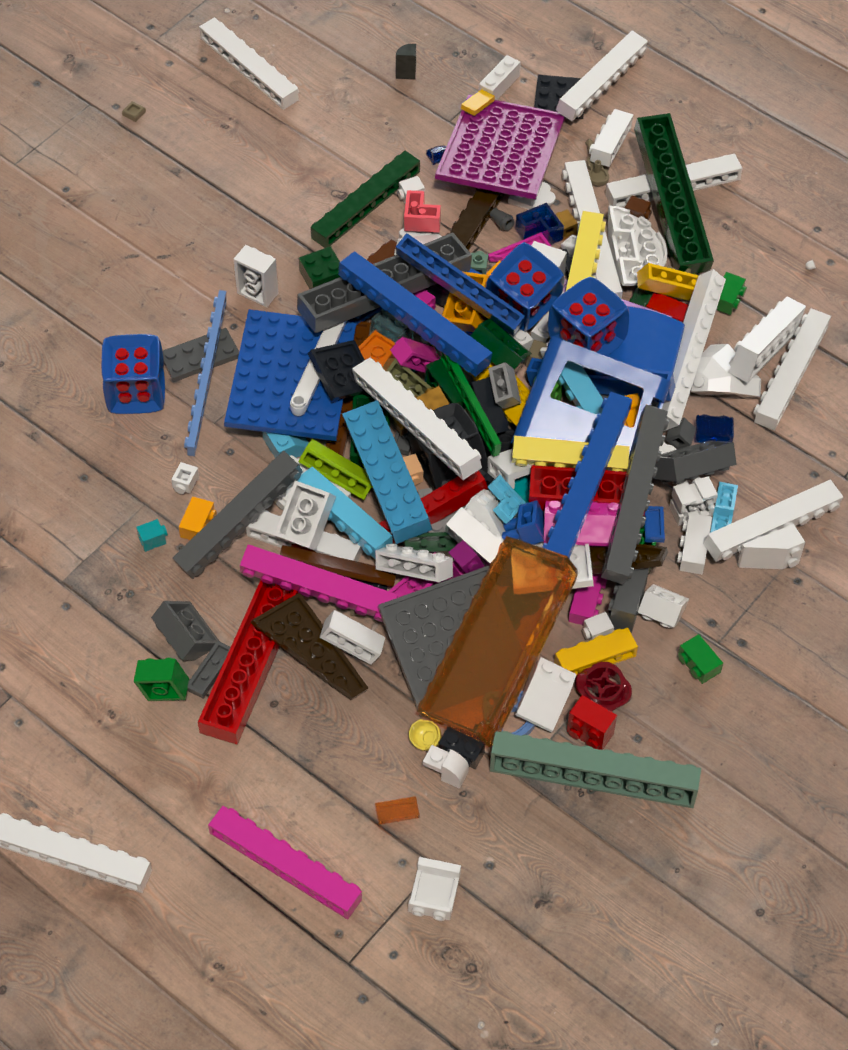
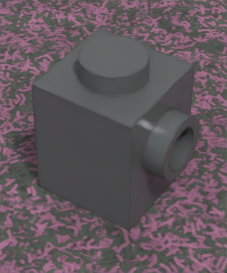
[665,417,696,449]

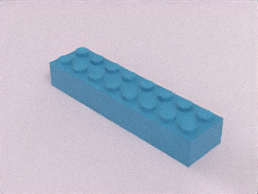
[343,400,432,544]

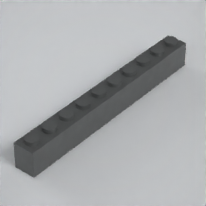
[601,404,669,585]

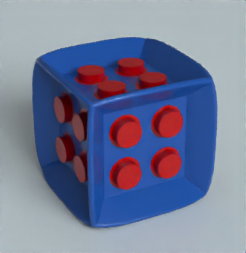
[485,242,565,331]
[548,277,629,369]
[101,334,165,414]

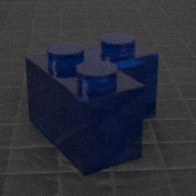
[515,203,564,245]

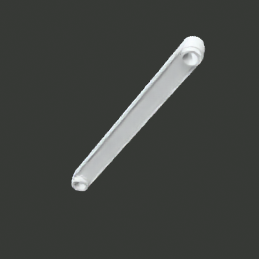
[290,321,347,416]

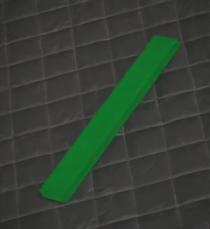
[433,345,501,457]

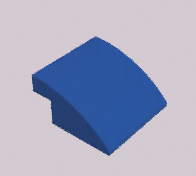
[607,306,685,372]

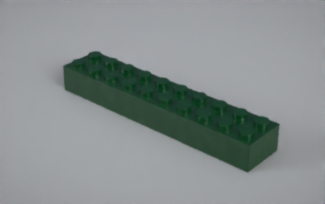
[634,113,714,274]

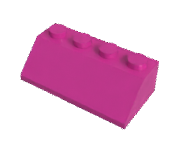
[544,501,619,546]

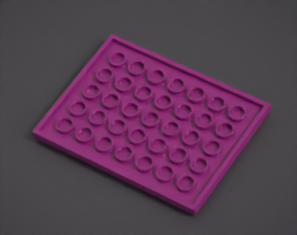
[435,94,565,200]

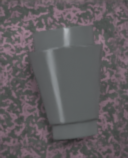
[490,208,515,231]

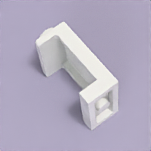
[488,449,532,489]
[408,857,461,921]

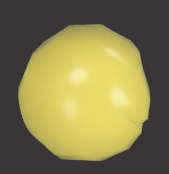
[409,719,442,751]

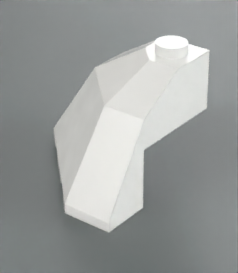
[691,344,761,398]

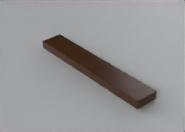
[280,545,396,587]

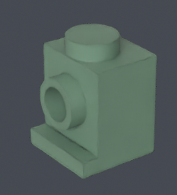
[471,251,488,274]

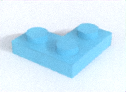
[488,475,526,524]

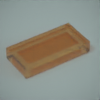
[375,796,420,825]

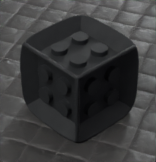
[407,403,488,490]

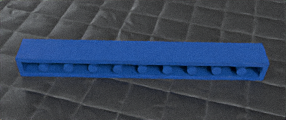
[339,251,492,377]
[541,391,632,570]

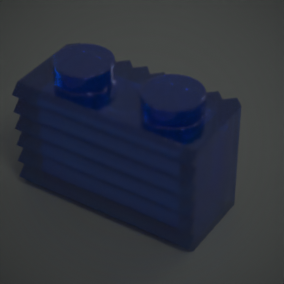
[694,414,734,443]

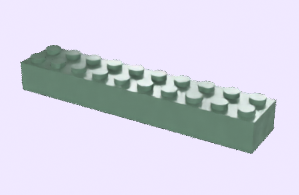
[490,731,701,808]

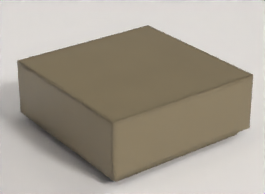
[122,101,146,122]

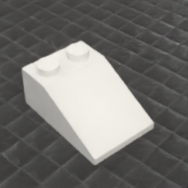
[464,489,510,551]
[737,524,805,569]
[515,657,576,733]

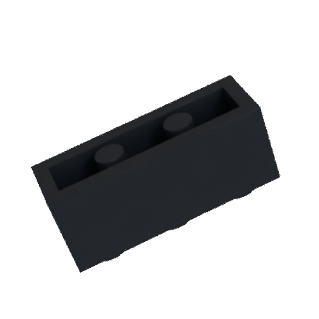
[469,377,509,439]

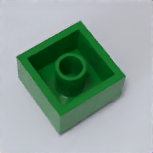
[133,658,189,701]

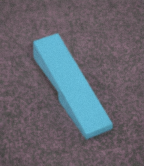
[710,482,738,533]

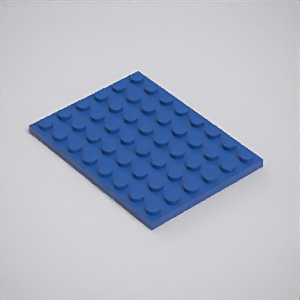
[224,309,356,441]

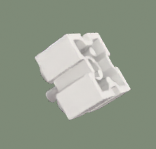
[669,476,718,526]

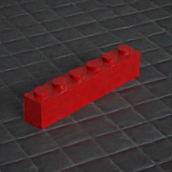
[379,470,488,545]

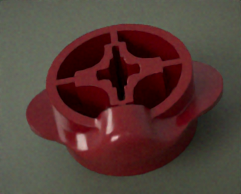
[576,662,632,712]

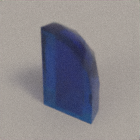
[426,145,447,165]

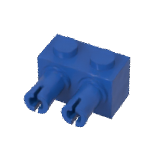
[502,500,545,546]

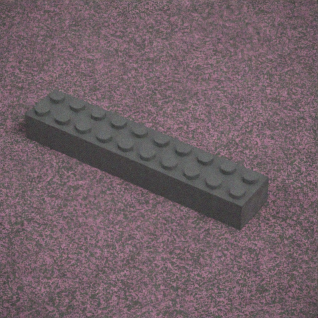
[297,233,472,333]

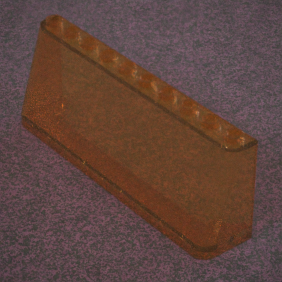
[417,536,578,747]

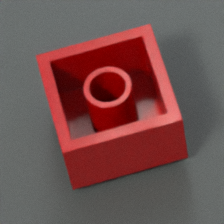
[567,695,617,750]

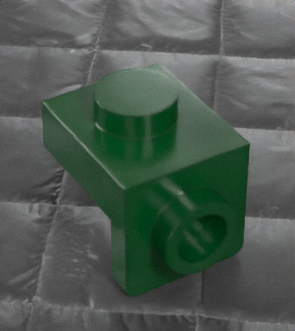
[629,286,654,307]

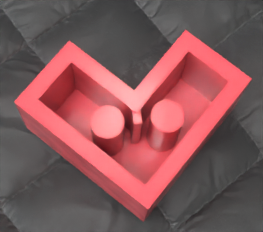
[404,190,441,233]

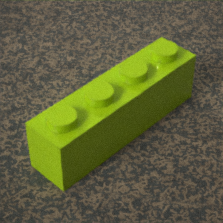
[298,439,372,500]

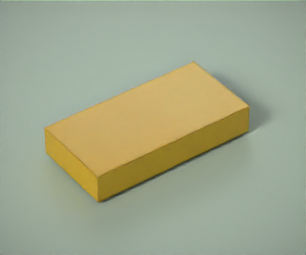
[461,89,495,116]

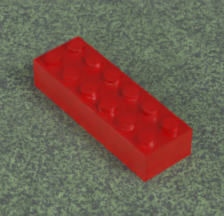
[529,465,645,516]

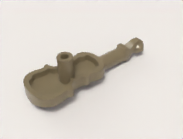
[585,139,609,186]

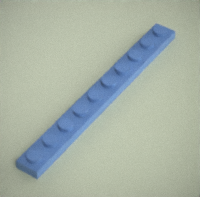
[184,290,227,456]

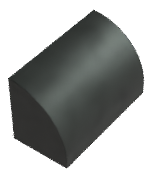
[396,44,416,80]

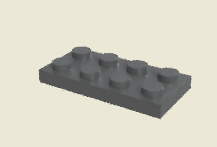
[162,328,239,382]

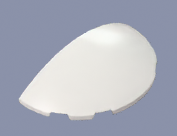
[608,205,667,286]

